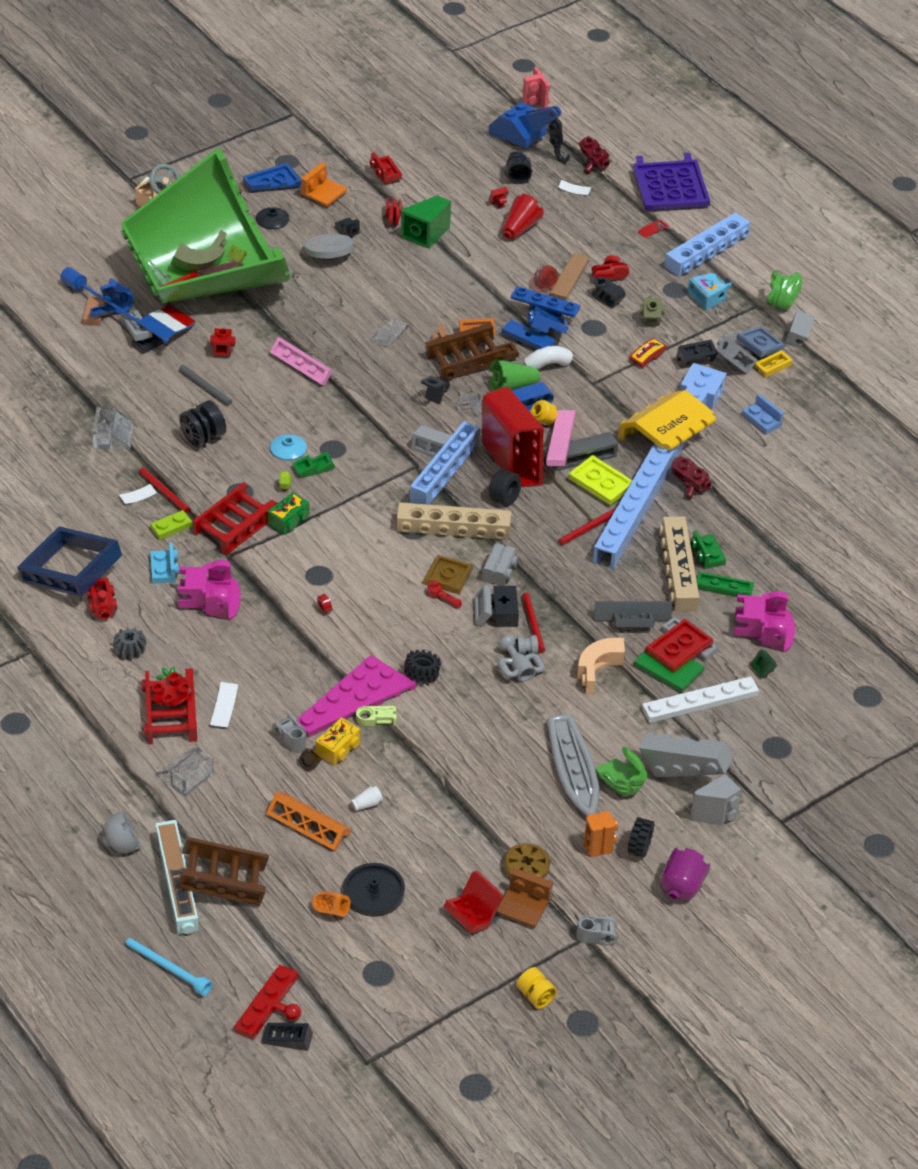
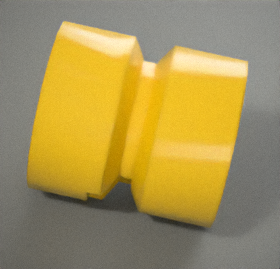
[516,967,557,1009]

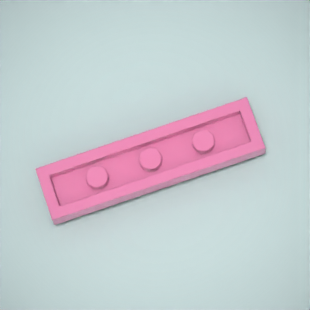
[270,337,333,386]

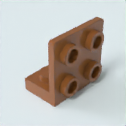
[497,868,553,928]

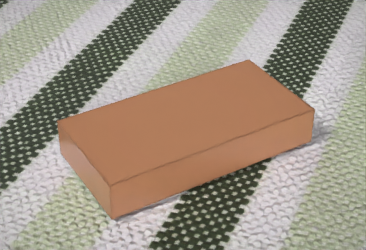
[83,297,106,325]

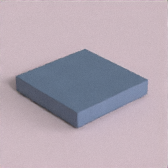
[736,326,785,358]

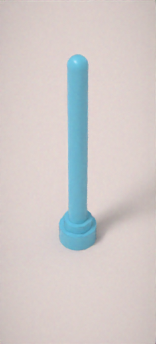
[126,938,213,997]

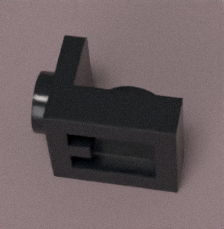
[335,217,360,237]

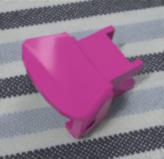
[178,560,241,620]
[734,591,795,652]

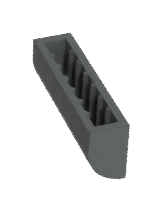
[543,432,618,472]

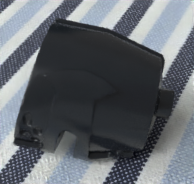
[506,152,532,184]

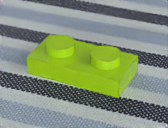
[150,510,193,540]

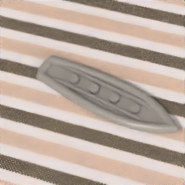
[547,714,599,816]

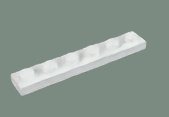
[642,677,759,723]

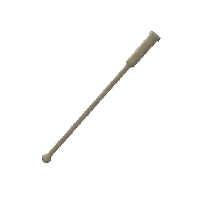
[535,456,596,521]

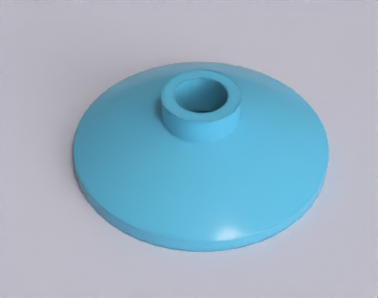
[270,434,307,461]

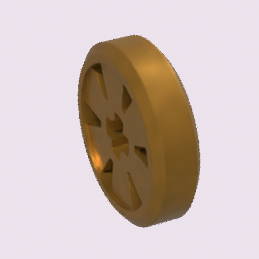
[504,843,550,879]

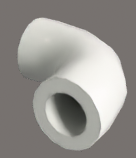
[525,346,573,370]

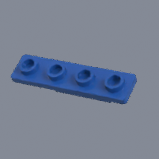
[511,286,581,318]

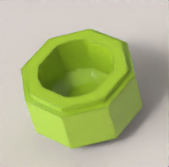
[279,472,292,489]

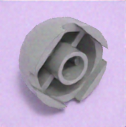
[102,811,141,853]

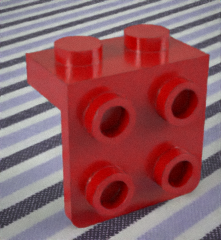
[443,871,503,933]

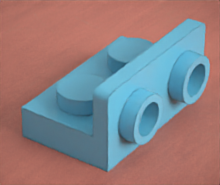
[150,542,179,584]

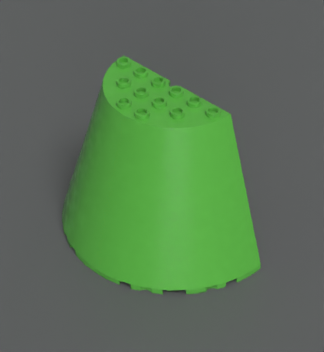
[121,147,291,304]

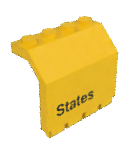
[618,390,716,451]

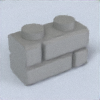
[482,543,518,586]

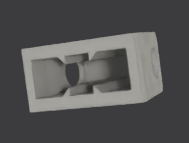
[716,336,758,374]

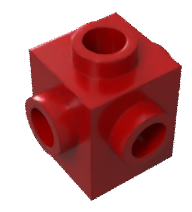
[210,328,236,356]

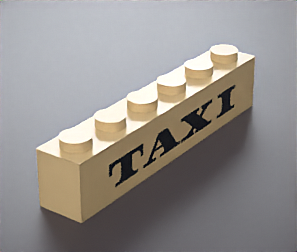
[659,516,699,611]

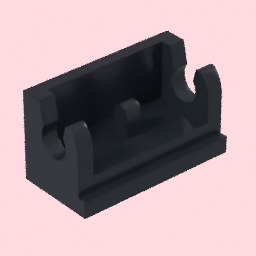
[676,339,718,367]

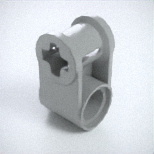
[272,715,306,753]
[576,915,617,945]

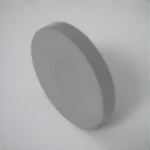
[304,234,354,258]

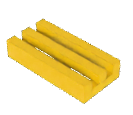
[754,350,793,378]

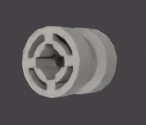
[516,635,538,655]

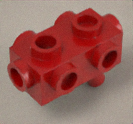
[86,577,118,620]

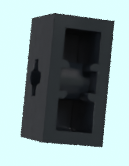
[490,586,519,627]

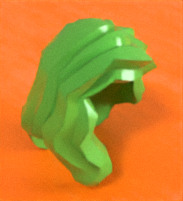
[766,270,803,310]
[596,747,647,796]

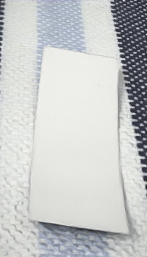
[210,682,238,727]

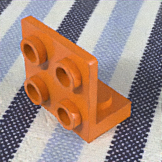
[301,162,347,207]

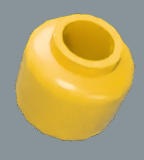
[531,400,558,426]

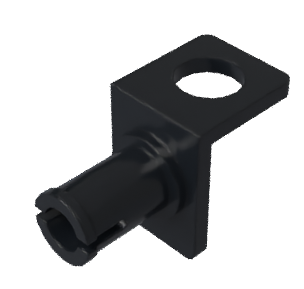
[421,376,450,404]

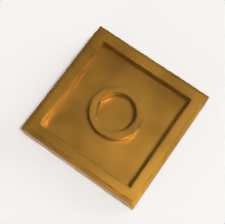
[424,555,473,595]

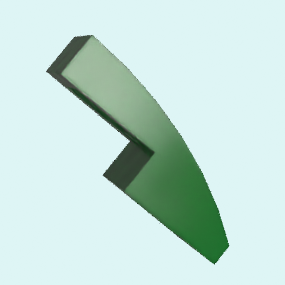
[292,452,335,477]

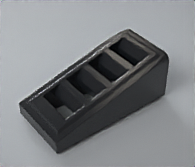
[262,1023,313,1050]

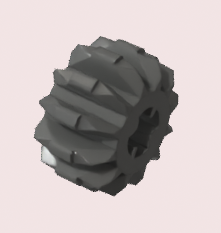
[113,627,147,659]

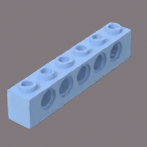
[665,212,750,277]
[410,421,480,505]

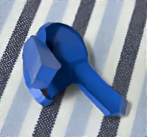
[90,278,134,318]

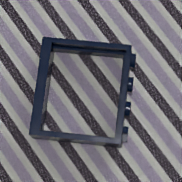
[17,526,122,597]

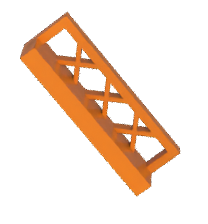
[266,791,352,851]

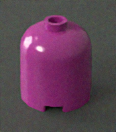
[660,848,710,901]

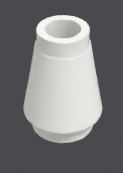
[351,786,383,811]

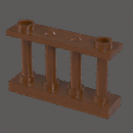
[425,323,507,380]
[177,837,269,906]

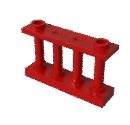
[193,482,277,556]
[142,668,198,745]

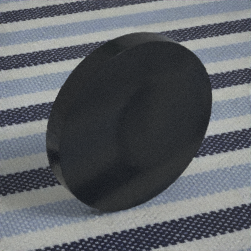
[343,863,405,917]

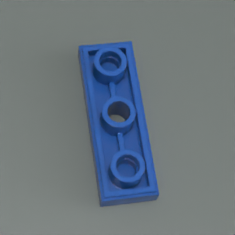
[502,319,555,350]

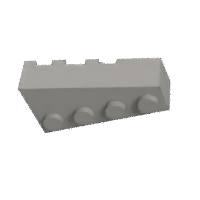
[639,731,733,778]

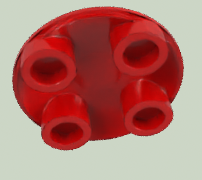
[152,672,192,707]

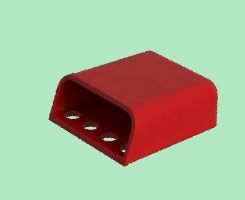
[482,386,544,487]

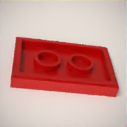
[645,619,714,673]

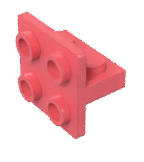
[522,67,550,108]

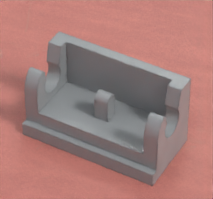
[785,310,815,347]
[411,425,452,457]

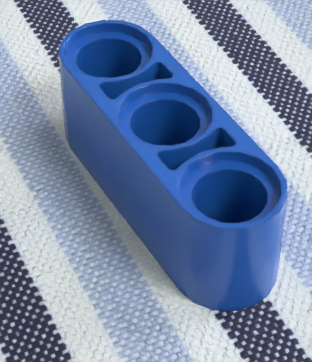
[512,382,554,410]

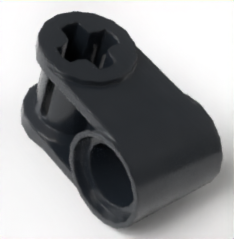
[592,277,626,307]

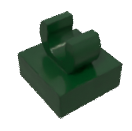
[750,650,777,677]

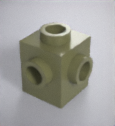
[640,296,665,325]

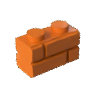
[584,811,618,857]

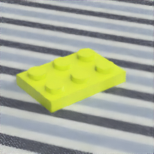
[568,455,633,505]

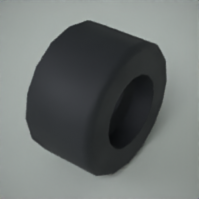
[489,469,521,505]

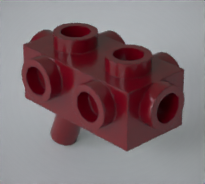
[578,135,610,174]
[671,456,712,499]

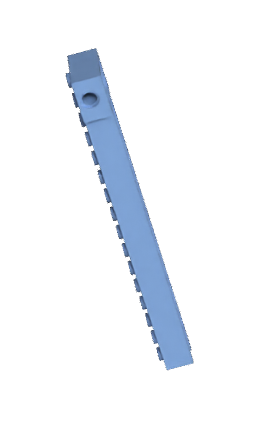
[593,363,726,570]

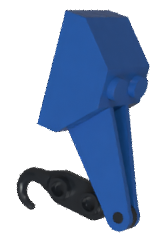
[489,102,570,163]

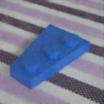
[243,163,301,191]

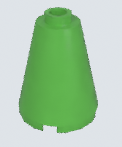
[489,359,541,391]

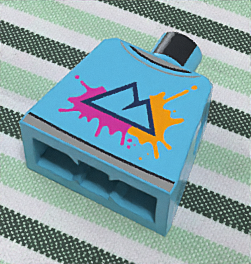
[688,273,731,310]

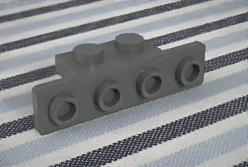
[594,601,672,629]

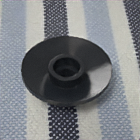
[256,207,289,230]

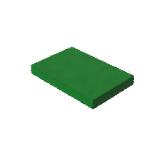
[634,651,705,693]

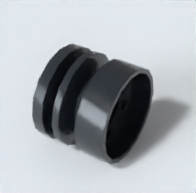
[179,400,226,448]

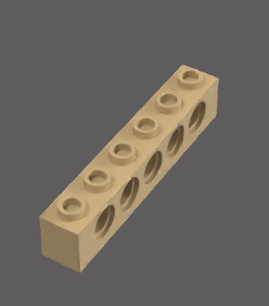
[397,503,511,540]

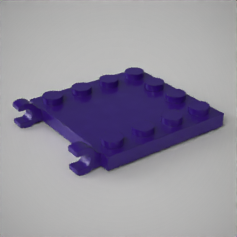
[632,153,710,210]

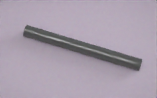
[179,365,232,406]

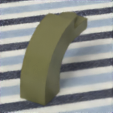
[171,230,227,272]

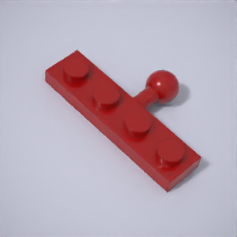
[234,964,302,1040]

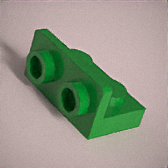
[690,530,726,569]

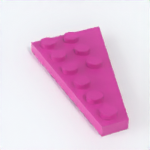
[296,655,416,737]

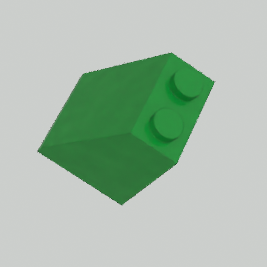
[401,195,451,249]

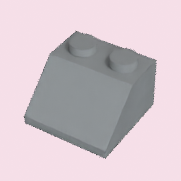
[690,774,742,825]

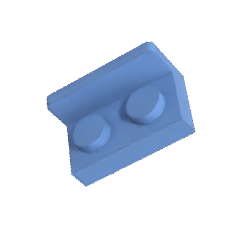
[742,394,784,434]

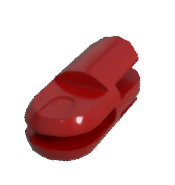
[385,198,402,226]
[591,262,630,280]

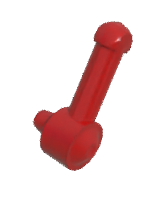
[427,580,462,608]

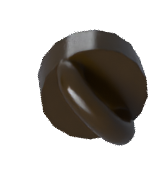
[299,748,321,771]

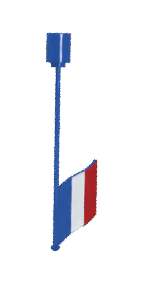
[60,267,195,343]

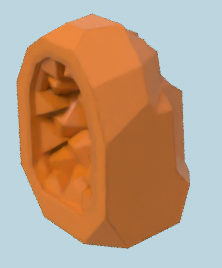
[312,891,351,917]

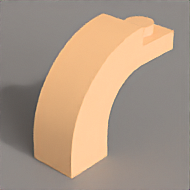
[577,638,625,694]

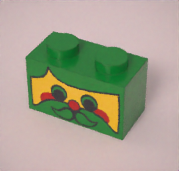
[267,492,310,535]

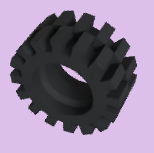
[404,649,441,684]
[627,817,655,858]

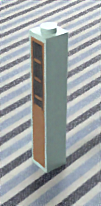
[155,820,199,935]

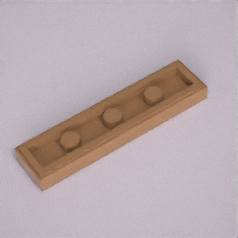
[550,253,590,301]

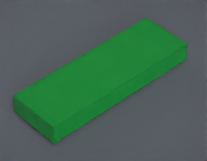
[696,571,754,597]

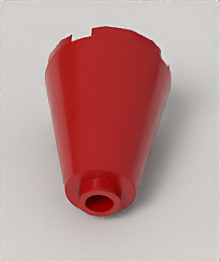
[502,194,544,240]

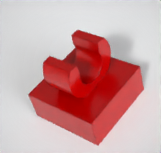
[488,187,509,209]

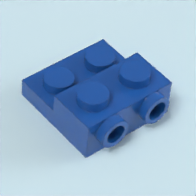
[527,306,569,334]

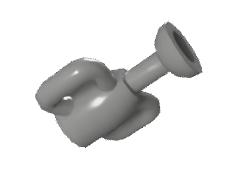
[498,635,545,682]

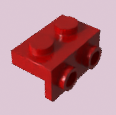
[369,152,402,184]

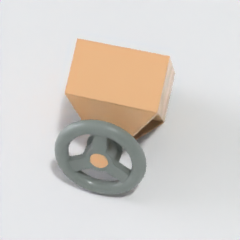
[135,164,180,207]

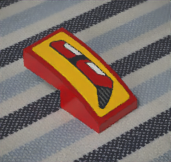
[629,338,667,368]

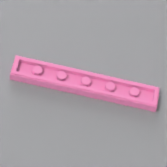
[546,410,576,466]

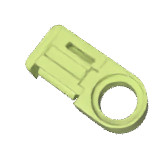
[356,706,396,726]

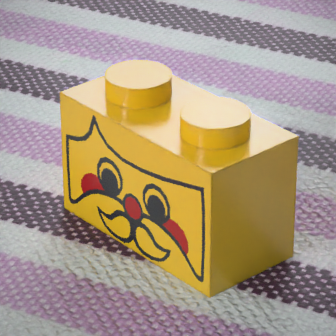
[316,717,361,766]

